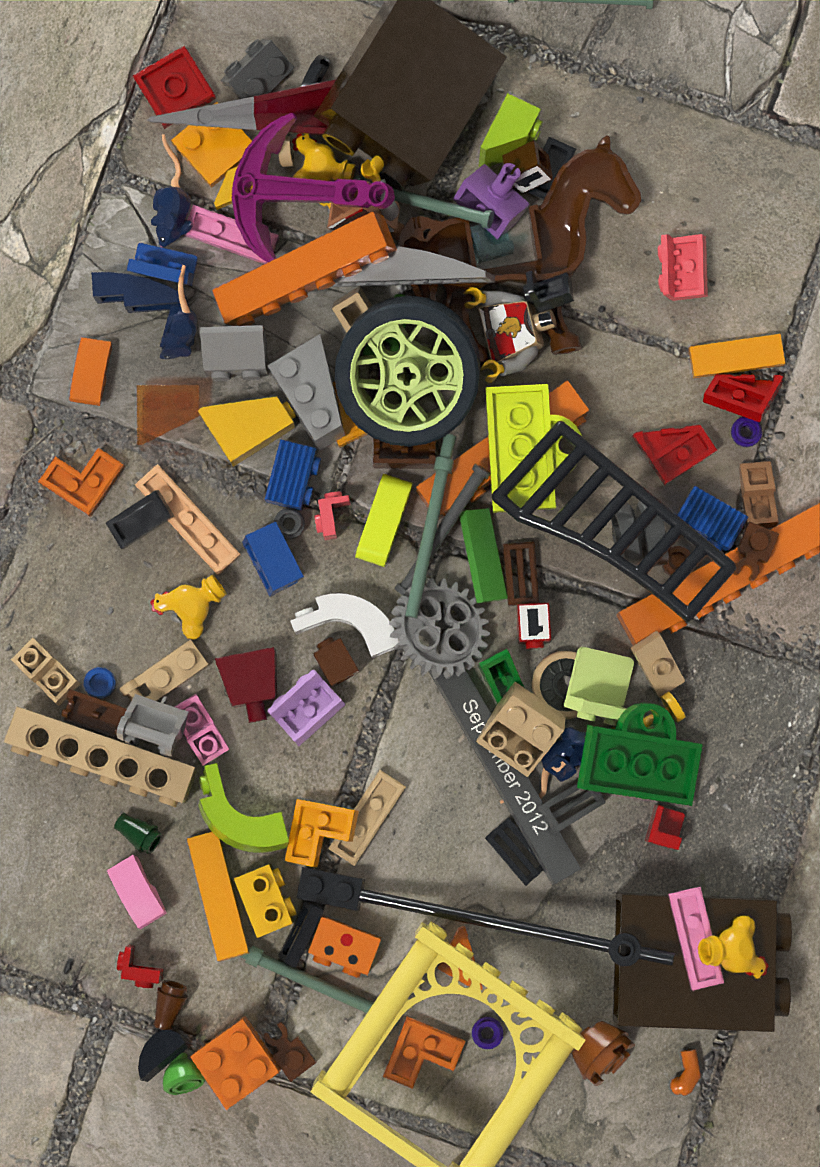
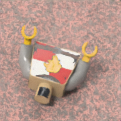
[463,287,556,383]

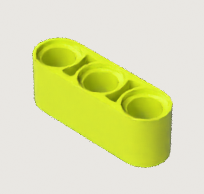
[355,473,413,567]

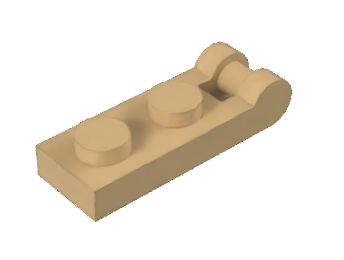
[119,639,209,702]

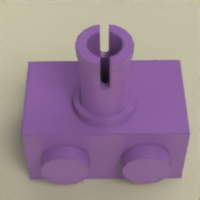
[453,163,530,240]

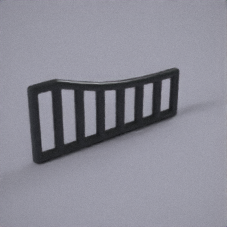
[492,421,736,621]

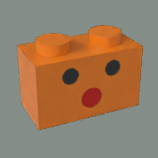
[308,915,382,978]

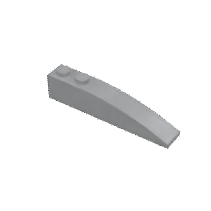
[331,246,495,287]

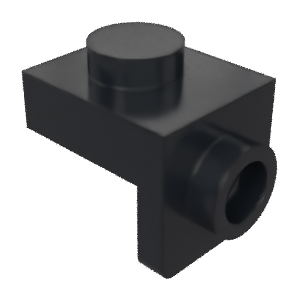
[523,271,574,313]

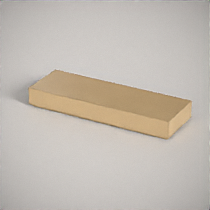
[328,770,406,866]

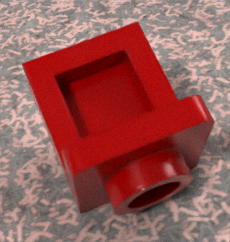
[117,945,164,988]

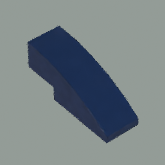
[91,272,189,313]

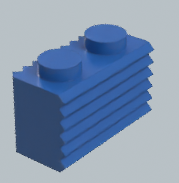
[265,440,321,511]
[677,486,748,552]

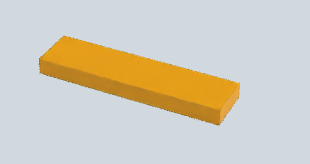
[187,832,249,962]

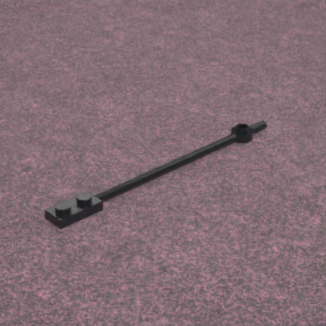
[296,867,675,966]

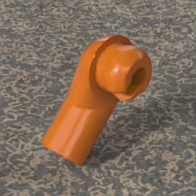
[670,1049,701,1096]

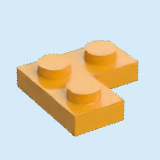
[285,799,359,867]

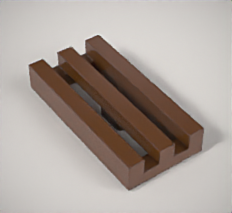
[503,542,539,607]

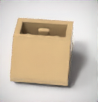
[476,682,566,777]

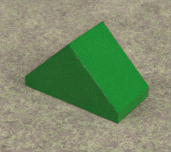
[478,649,525,704]

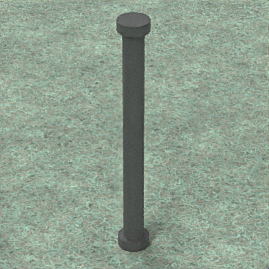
[394,464,491,596]

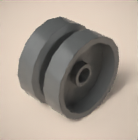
[611,501,669,567]

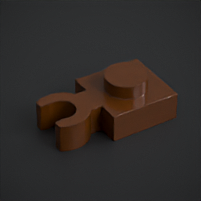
[733,522,779,582]
[263,1021,317,1082]

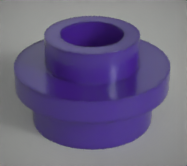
[731,417,762,447]
[472,1017,503,1049]

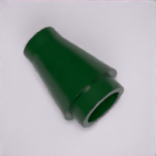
[114,813,163,854]

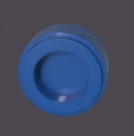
[84,667,116,699]

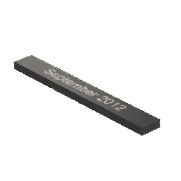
[428,670,581,886]

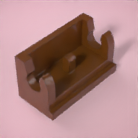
[373,438,436,469]
[61,689,127,739]

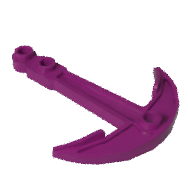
[232,113,395,262]

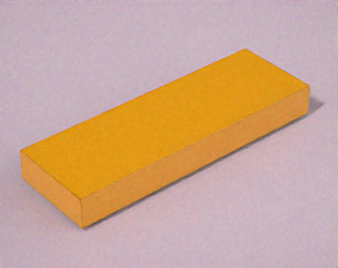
[688,334,785,379]

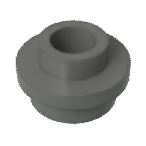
[274,508,305,539]

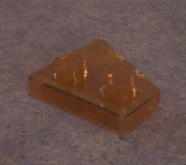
[137,385,200,445]

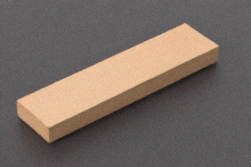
[135,464,241,576]

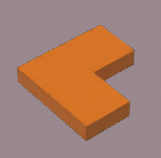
[38,448,125,517]
[383,1016,466,1089]

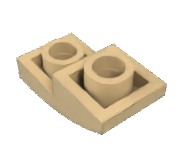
[11,637,81,706]

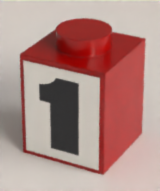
[516,603,551,649]

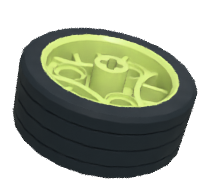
[334,295,481,446]

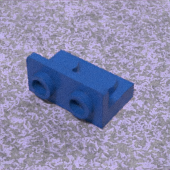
[126,243,198,286]

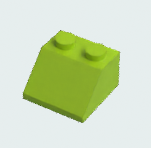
[479,93,543,167]

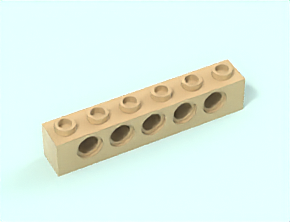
[4,706,198,807]

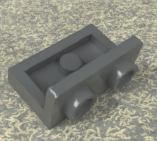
[221,39,294,99]

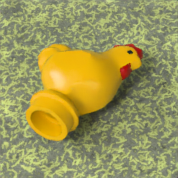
[292,134,356,181]
[150,575,227,640]
[698,915,768,979]

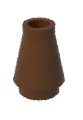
[153,980,188,1030]

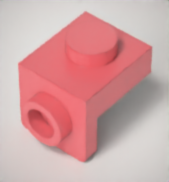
[314,492,351,540]

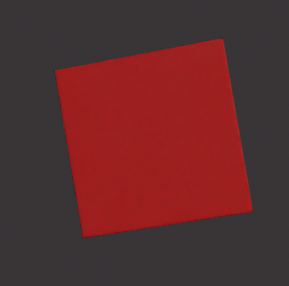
[133,45,216,129]

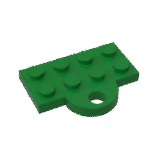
[577,702,703,806]

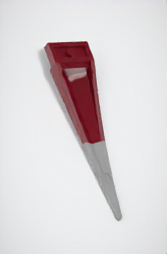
[147,79,336,135]

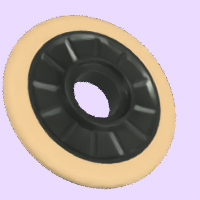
[532,651,578,719]

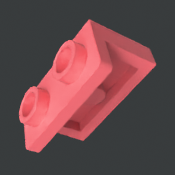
[658,234,708,301]

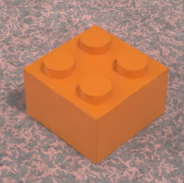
[190,1016,281,1110]

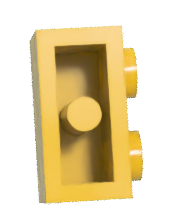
[234,864,297,938]

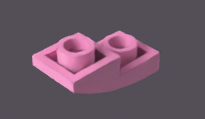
[174,694,230,766]
[107,855,167,929]

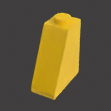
[198,396,296,467]

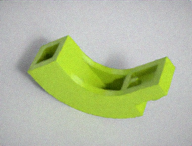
[198,763,289,853]

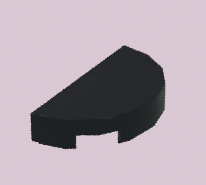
[301,55,331,87]
[138,1030,192,1082]

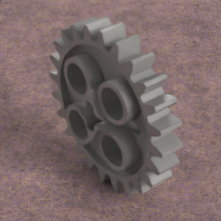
[389,578,490,679]

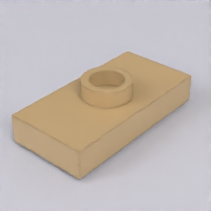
[630,631,685,698]

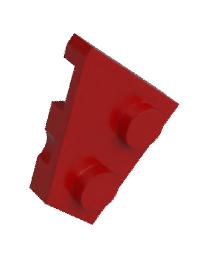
[632,425,717,485]

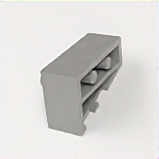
[267,334,345,451]

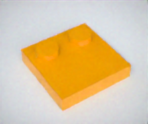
[171,102,252,188]

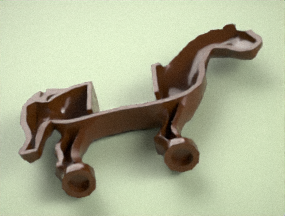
[399,135,641,367]

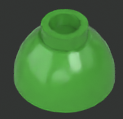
[162,1053,206,1095]

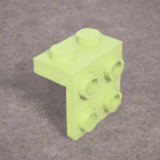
[564,647,634,726]

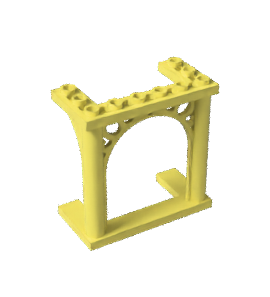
[310,921,585,1167]

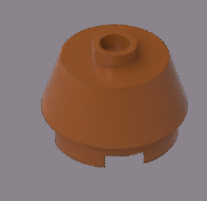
[571,1021,635,1086]

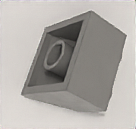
[200,325,268,381]

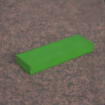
[459,508,508,604]

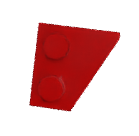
[703,374,784,423]

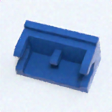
[242,522,304,597]

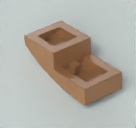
[739,461,779,528]

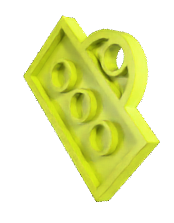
[485,384,582,513]

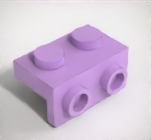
[268,670,346,746]

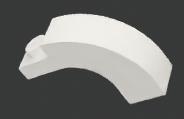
[290,593,399,658]

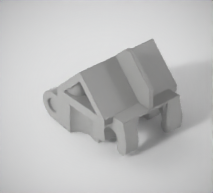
[116,694,189,757]

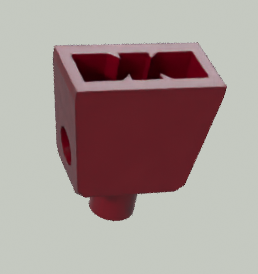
[215,647,277,723]

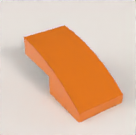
[69,337,112,406]

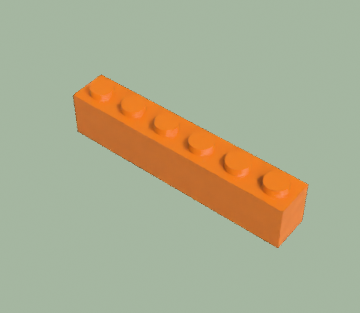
[212,211,397,326]
[416,380,589,520]

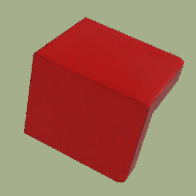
[645,805,685,850]

